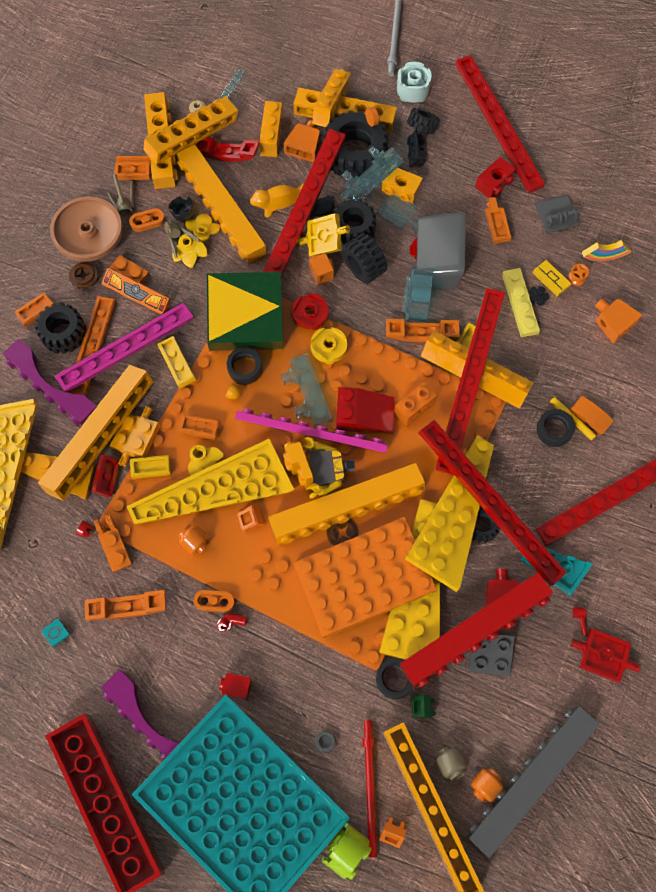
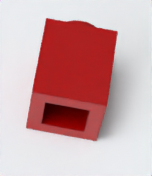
[219,673,252,701]

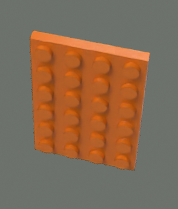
[294,517,437,639]

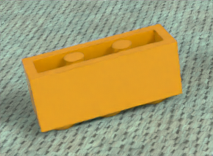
[259,101,283,157]

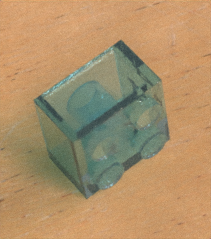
[402,270,433,322]

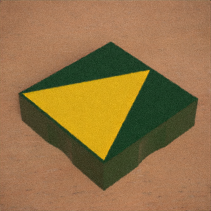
[207,272,283,351]

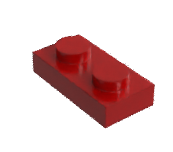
[91,454,120,498]

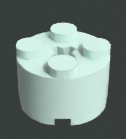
[397,62,432,103]

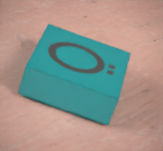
[41,618,71,648]

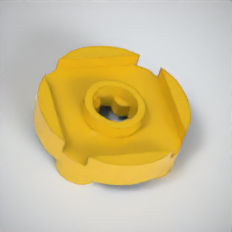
[310,327,347,365]

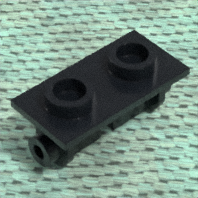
[407,129,426,168]
[309,195,335,218]

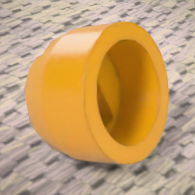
[225,384,241,400]

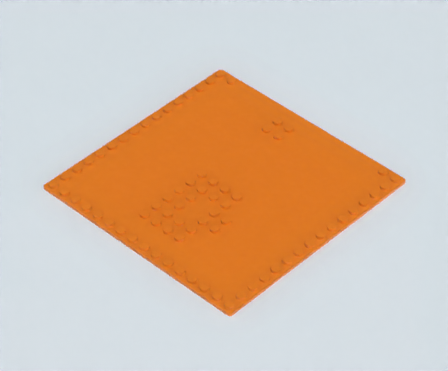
[99,297,506,671]

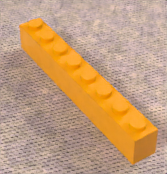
[177,144,267,265]
[38,365,153,501]
[268,463,425,545]
[383,722,484,892]

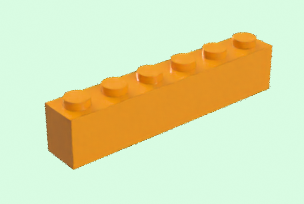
[421,331,534,409]

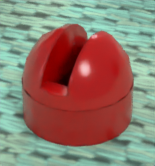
[76,520,93,538]

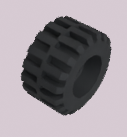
[333,199,376,246]
[342,233,387,284]
[35,303,86,354]

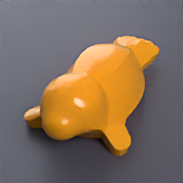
[250,183,304,218]

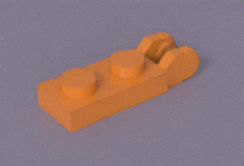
[94,514,132,572]

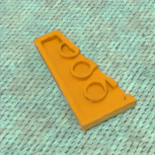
[20,452,96,500]

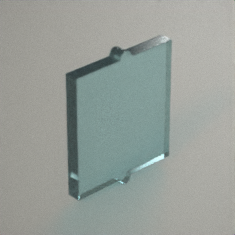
[376,194,418,229]

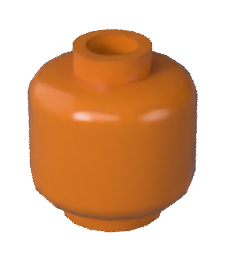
[178,525,208,554]
[471,768,504,802]

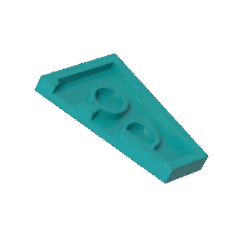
[520,548,593,596]

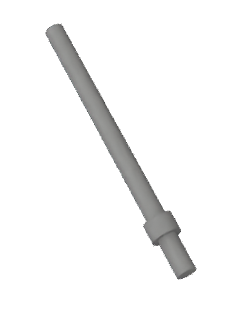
[387,0,402,77]

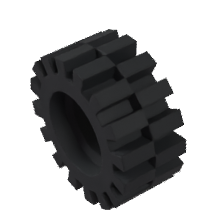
[407,108,440,134]
[472,507,500,543]

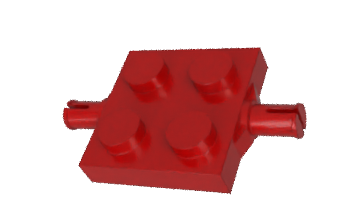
[570,628,641,683]

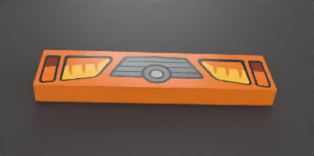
[101,268,171,315]

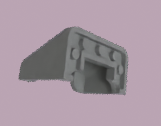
[410,212,466,290]

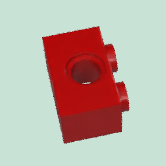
[475,156,516,198]

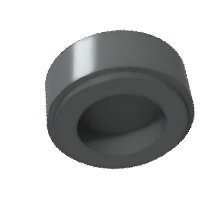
[315,731,336,753]

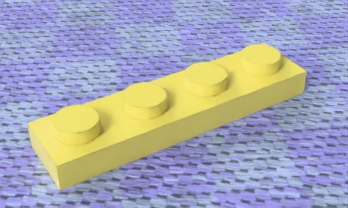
[502,268,540,337]

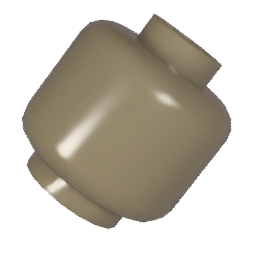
[435,746,468,781]

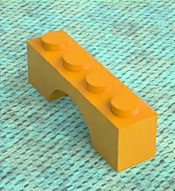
[312,69,351,127]

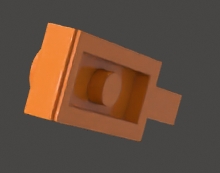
[485,197,511,244]

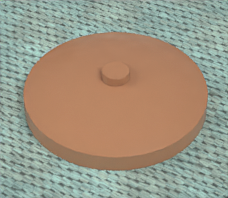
[50,196,123,262]

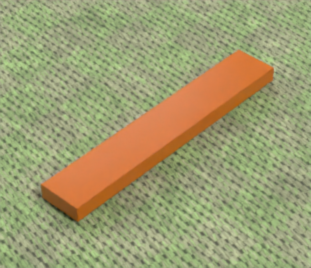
[67,296,116,397]

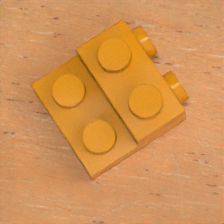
[283,441,313,491]

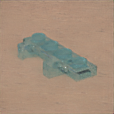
[340,146,404,202]
[281,353,333,427]

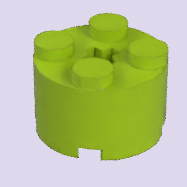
[322,823,372,880]

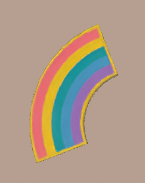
[582,240,632,261]

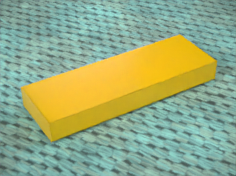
[157,336,196,389]

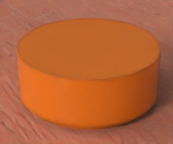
[365,107,380,127]

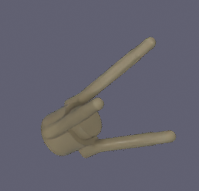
[107,174,135,216]
[164,221,200,258]

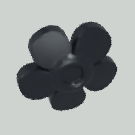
[530,286,549,306]

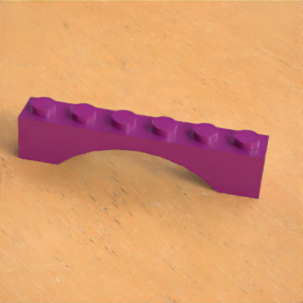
[2,338,97,426]
[101,669,180,760]

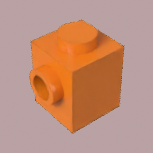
[309,253,334,285]

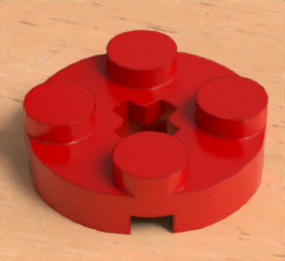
[292,293,329,330]

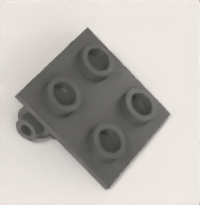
[535,195,580,233]
[469,634,515,676]

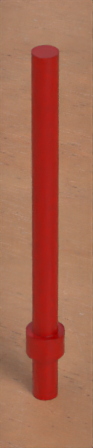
[362,720,377,857]

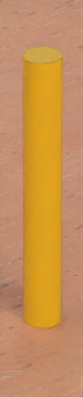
[550,397,597,441]

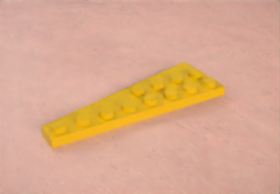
[0,399,38,551]
[405,435,494,592]
[126,439,294,525]
[379,499,440,660]

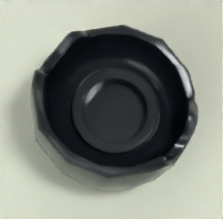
[168,196,197,221]

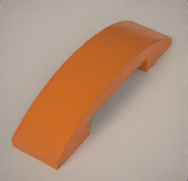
[386,319,460,343]
[85,590,166,621]

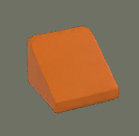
[237,506,265,532]

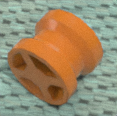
[568,264,589,286]

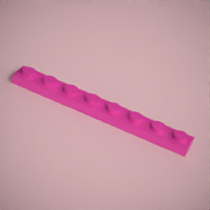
[55,303,194,393]
[235,408,388,453]

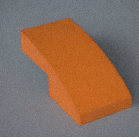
[570,396,614,435]

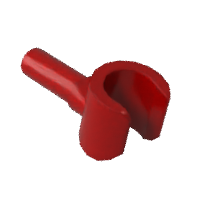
[572,607,588,636]

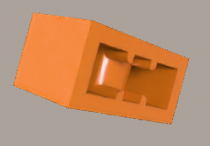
[394,382,437,427]

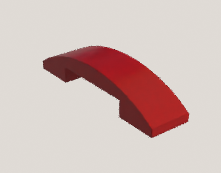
[196,138,260,162]

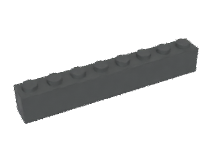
[466,706,599,858]

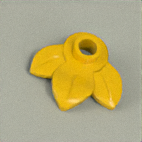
[185,213,220,242]
[172,234,208,269]
[188,445,224,475]

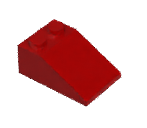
[336,387,394,434]

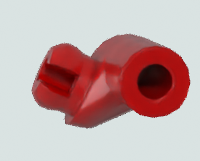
[217,613,247,632]

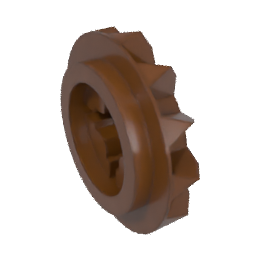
[69,262,98,289]
[327,519,358,546]

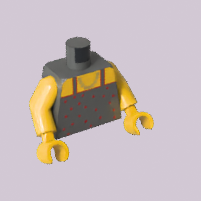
[302,437,355,498]

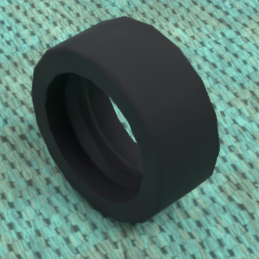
[227,347,263,385]
[536,409,575,447]
[375,657,413,699]

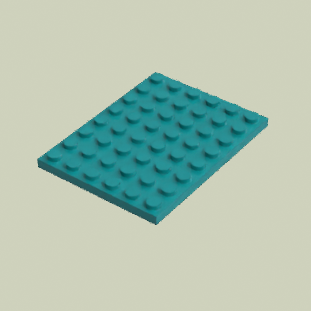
[132,695,350,892]

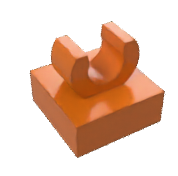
[379,817,407,848]

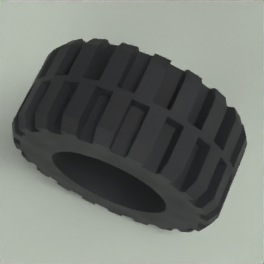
[323,111,389,180]

